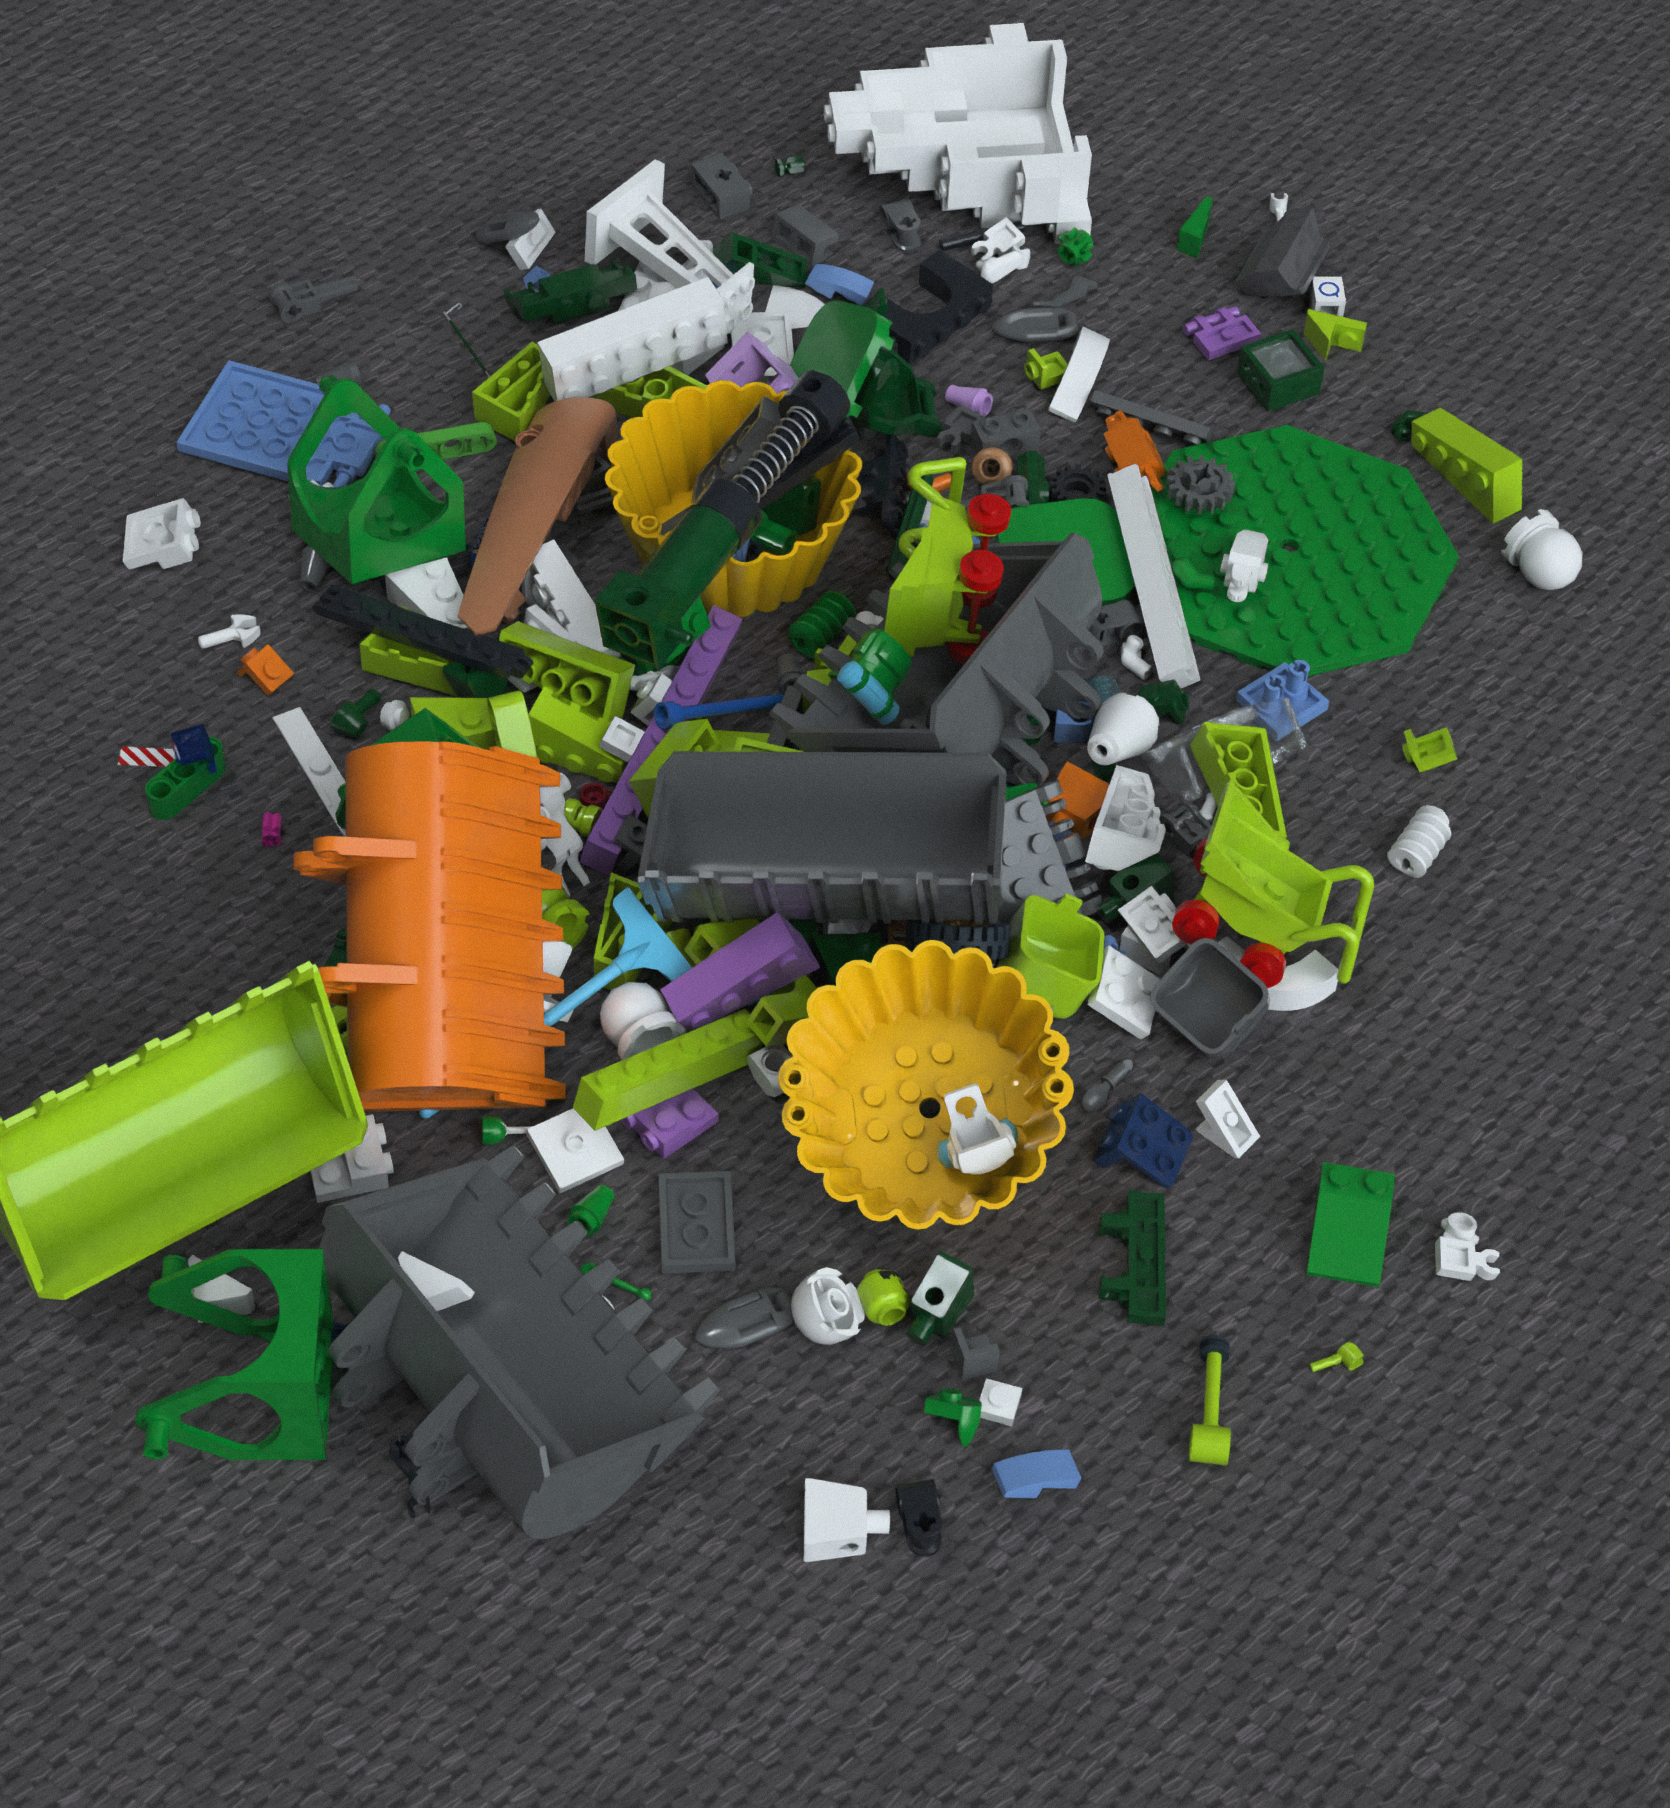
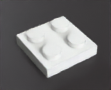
[1087,945,1160,1039]

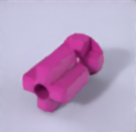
[261,812,282,847]

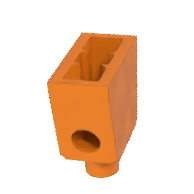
[1045,761,1110,839]

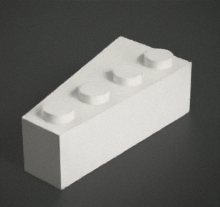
[522,540,620,658]

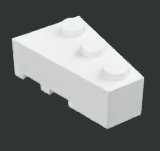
[385,558,470,631]

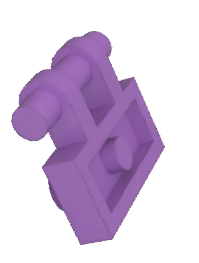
[1182,306,1261,361]

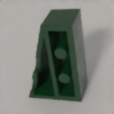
[811,932,881,986]

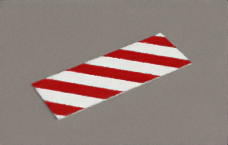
[118,747,184,767]

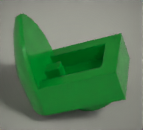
[924,1388,982,1447]

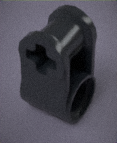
[895,1479,942,1557]

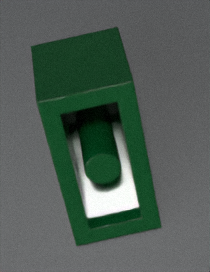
[442,662,508,698]

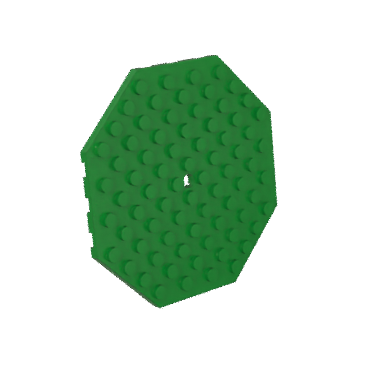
[1150,425,1459,676]

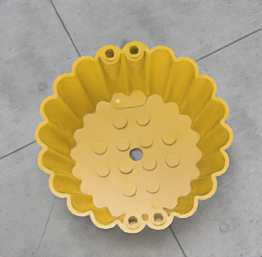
[605,380,862,617]
[778,940,1074,1230]

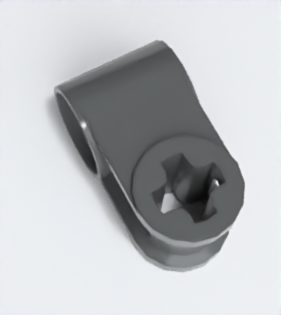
[879,199,921,253]
[1088,600,1146,648]

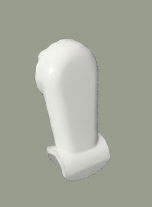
[976,244,1030,283]

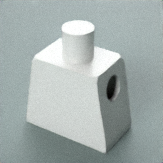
[804,1478,890,1562]

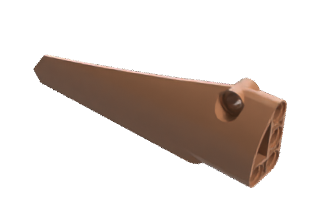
[458,397,618,636]

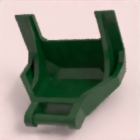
[850,288,943,437]

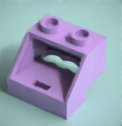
[705,332,798,393]

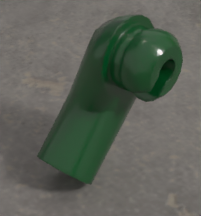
[1391,410,1428,441]

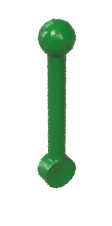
[581,1262,652,1301]

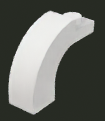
[1218,936,1338,1011]

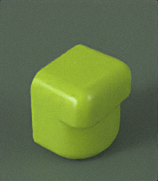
[996,893,1105,1019]

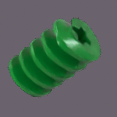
[788,590,856,660]

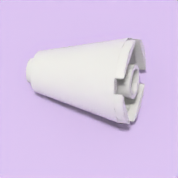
[1087,693,1159,765]

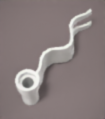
[540,772,590,897]

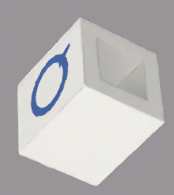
[1309,277,1346,317]

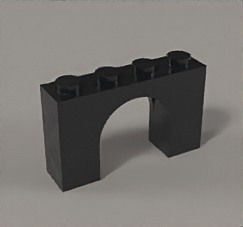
[860,249,993,364]

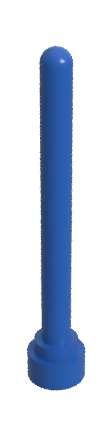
[654,694,784,729]

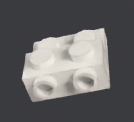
[123,498,201,570]
[310,1114,394,1203]

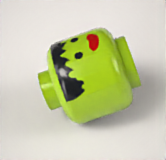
[857,1269,910,1326]

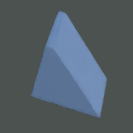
[523,266,550,289]

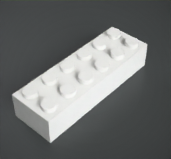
[538,277,728,401]

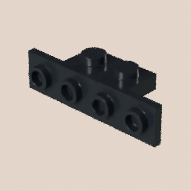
[855,434,909,540]

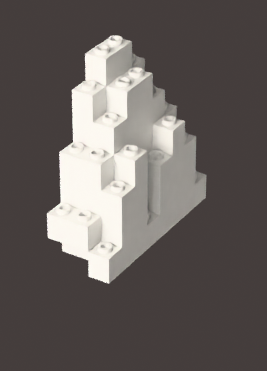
[824,23,1092,244]

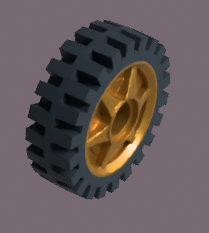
[905,920,1010,959]

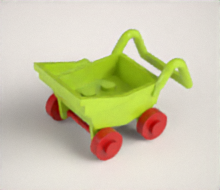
[884,457,1011,664]
[1172,779,1374,988]

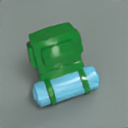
[828,628,913,725]

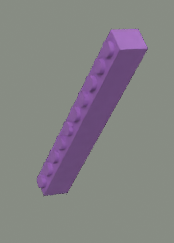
[580,605,743,876]

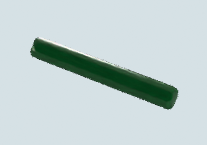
[886,474,934,579]

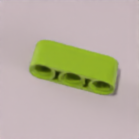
[487,690,538,758]

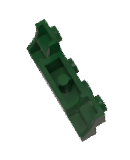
[503,258,637,323]

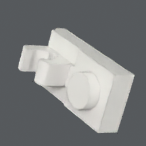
[505,209,556,270]

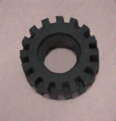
[1048,464,1106,502]

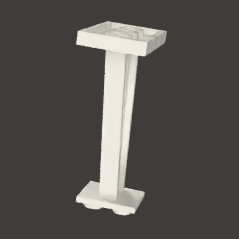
[585,160,755,334]

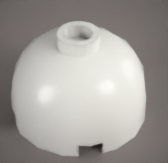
[791,1267,865,1345]

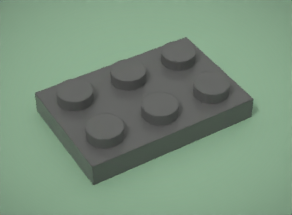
[658,1171,735,1274]

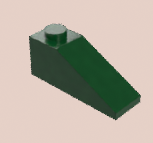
[713,233,807,287]

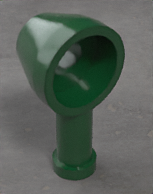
[330,688,381,739]

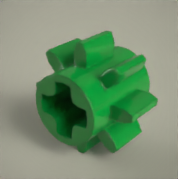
[1057,227,1094,266]

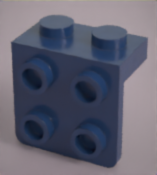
[1093,1093,1193,1188]

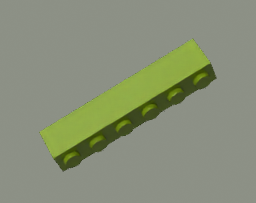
[573,1009,763,1131]

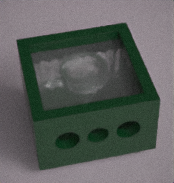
[1237,329,1325,412]

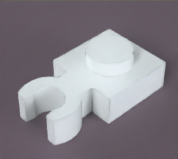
[971,217,1025,261]
[1435,1236,1500,1281]

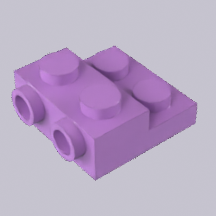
[620,1089,719,1159]

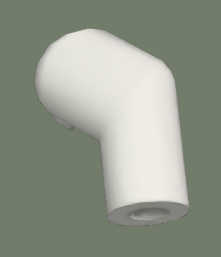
[1121,635,1154,680]

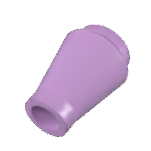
[945,384,993,417]

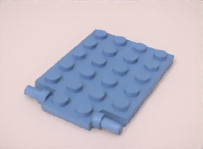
[176,360,391,487]

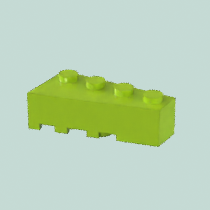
[499,621,635,723]

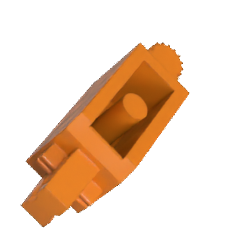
[1104,410,1168,492]

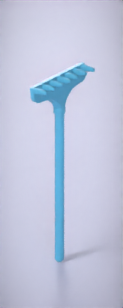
[419,887,692,1118]

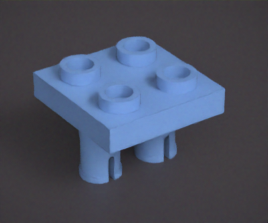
[1236,660,1329,740]

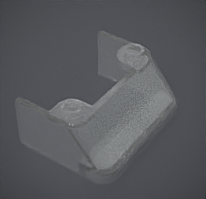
[1141,697,1308,802]

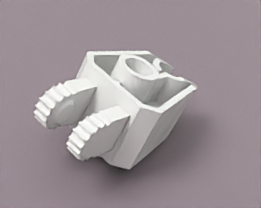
[1220,530,1268,602]

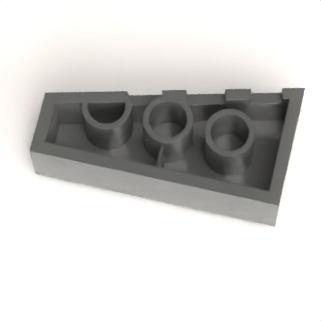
[690,396,784,506]

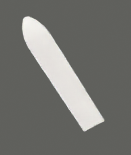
[273,707,346,837]

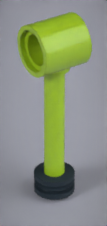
[1189,1335,1231,1466]

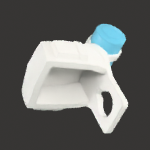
[937,1083,1018,1174]

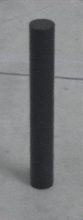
[939,220,1025,251]

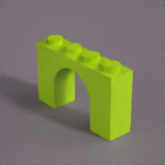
[684,919,817,1047]

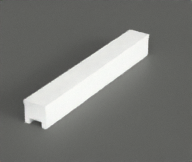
[1107,463,1201,688]

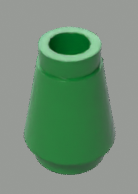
[567,1185,615,1237]

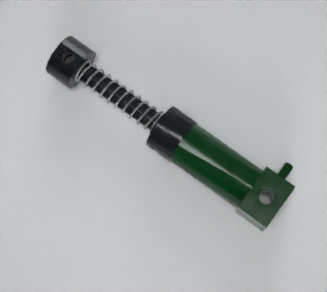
[594,370,850,669]

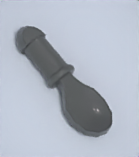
[1080,1057,1133,1112]

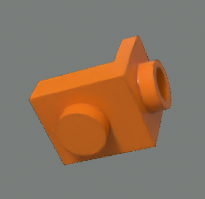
[237,644,295,696]

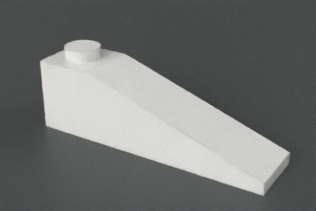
[1085,765,1166,871]

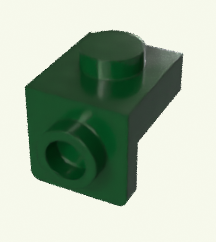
[1138,679,1189,724]

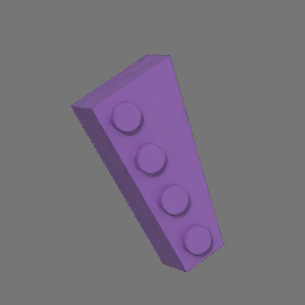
[660,912,820,1032]

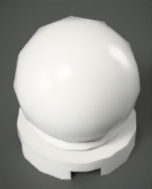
[1501,509,1583,590]
[600,982,686,1060]

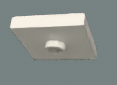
[526,1109,624,1194]

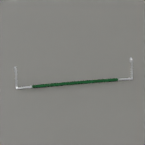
[443,303,490,377]

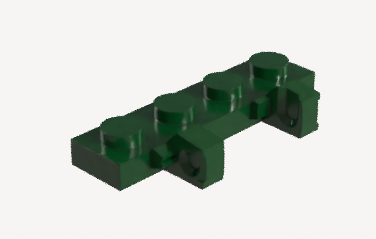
[1098,1191,1166,1326]

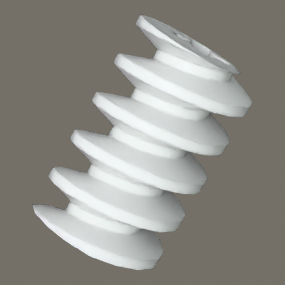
[1387,805,1451,878]

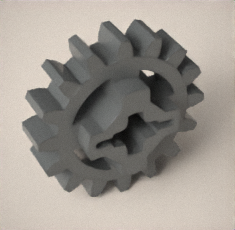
[1166,455,1235,515]

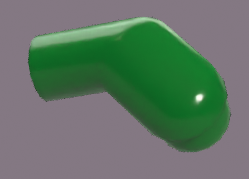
[1172,557,1215,590]

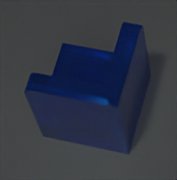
[171,724,217,774]

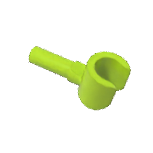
[1309,1342,1364,1372]

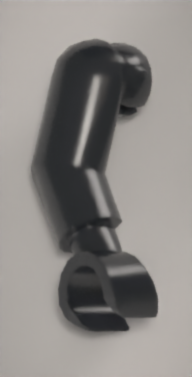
[389,1435,431,1519]

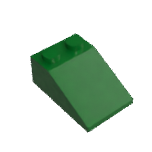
[1306,1162,1395,1287]

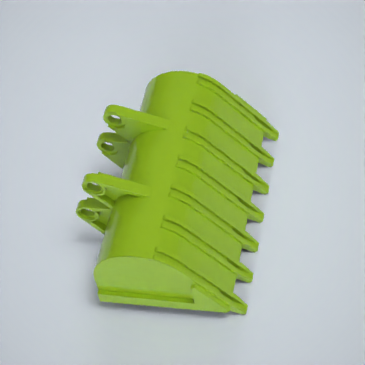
[0,961,368,1300]

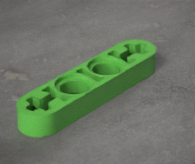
[375,422,497,460]

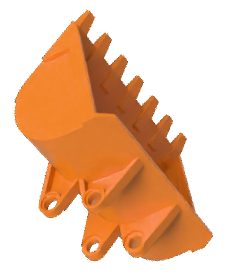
[293,741,566,1112]

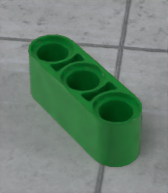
[145,736,226,820]

